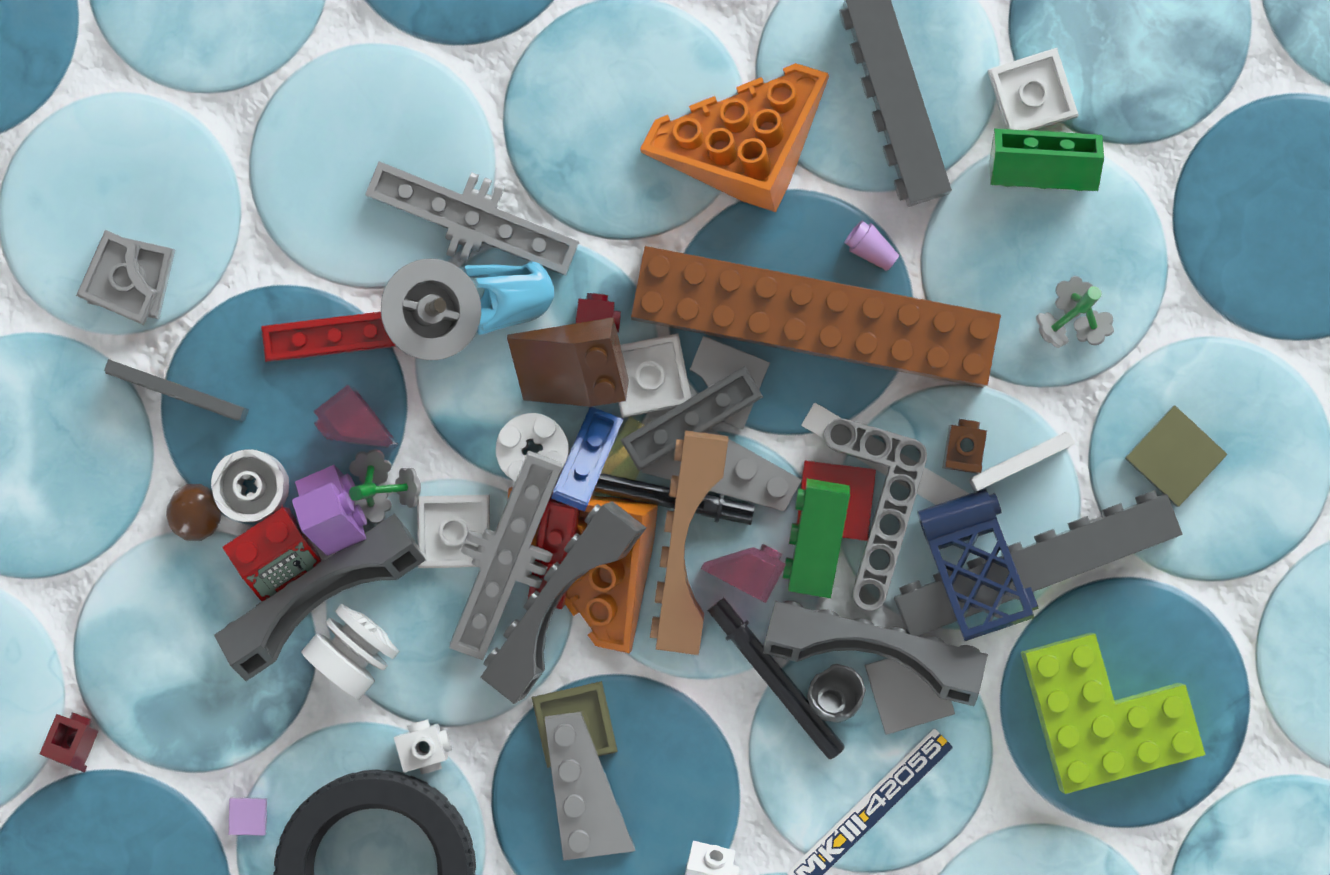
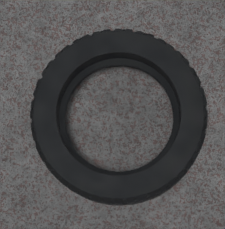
[273,770,476,875]

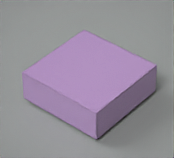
[228,797,267,836]

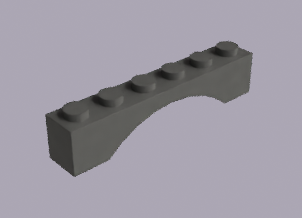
[480,501,647,704]
[214,513,426,681]
[763,601,988,706]

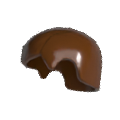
[166,484,221,541]

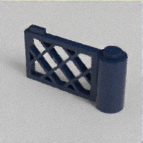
[917,488,1039,642]

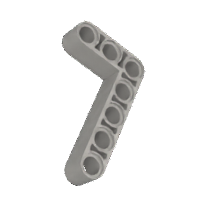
[824,418,927,611]

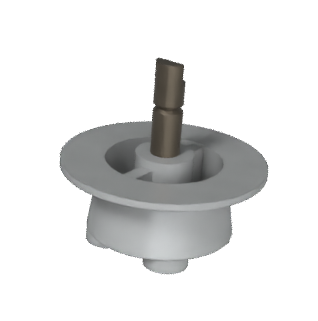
[380,259,481,360]

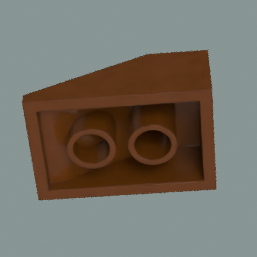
[507,317,629,407]

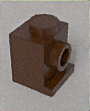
[942,419,987,474]

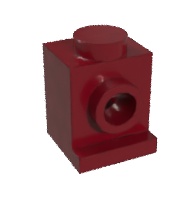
[39,712,99,773]

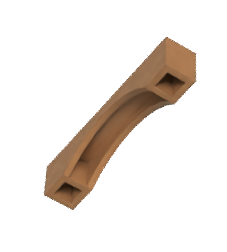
[650,430,728,655]

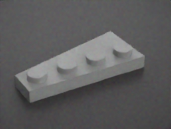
[641,429,802,511]
[545,712,635,860]

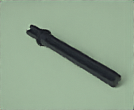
[593,473,755,525]
[707,597,845,759]

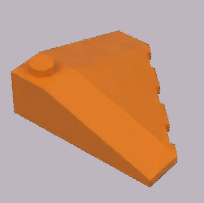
[640,63,829,212]
[507,487,658,653]

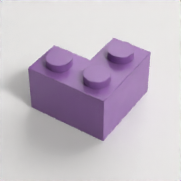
[292,465,367,556]

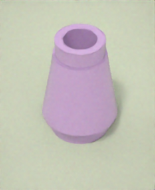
[844,221,899,271]

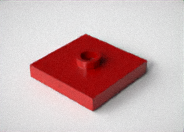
[797,460,876,541]

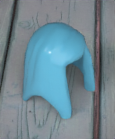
[464,262,554,335]

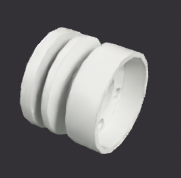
[301,604,400,700]

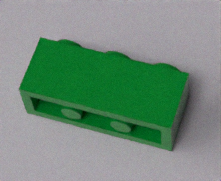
[989,128,1104,191]
[782,478,850,599]

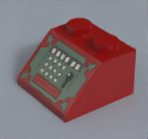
[222,507,323,602]

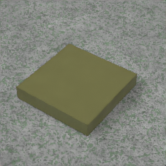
[1125,405,1228,507]
[531,681,618,768]

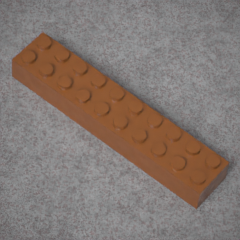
[631,246,1001,388]

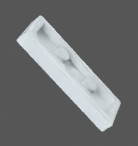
[969,432,1075,492]

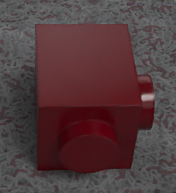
[576,293,621,333]

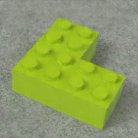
[1021,633,1206,794]

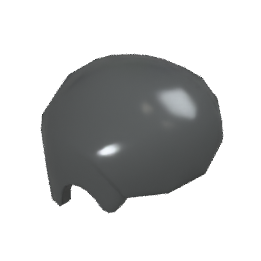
[807,664,866,723]

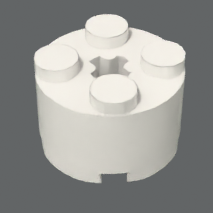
[496,413,570,481]
[211,449,289,522]

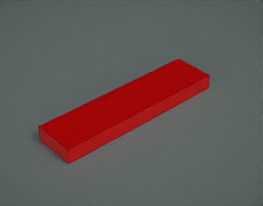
[261,312,397,362]

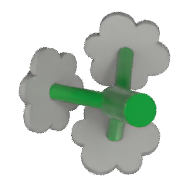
[1036,276,1114,348]
[349,449,421,524]

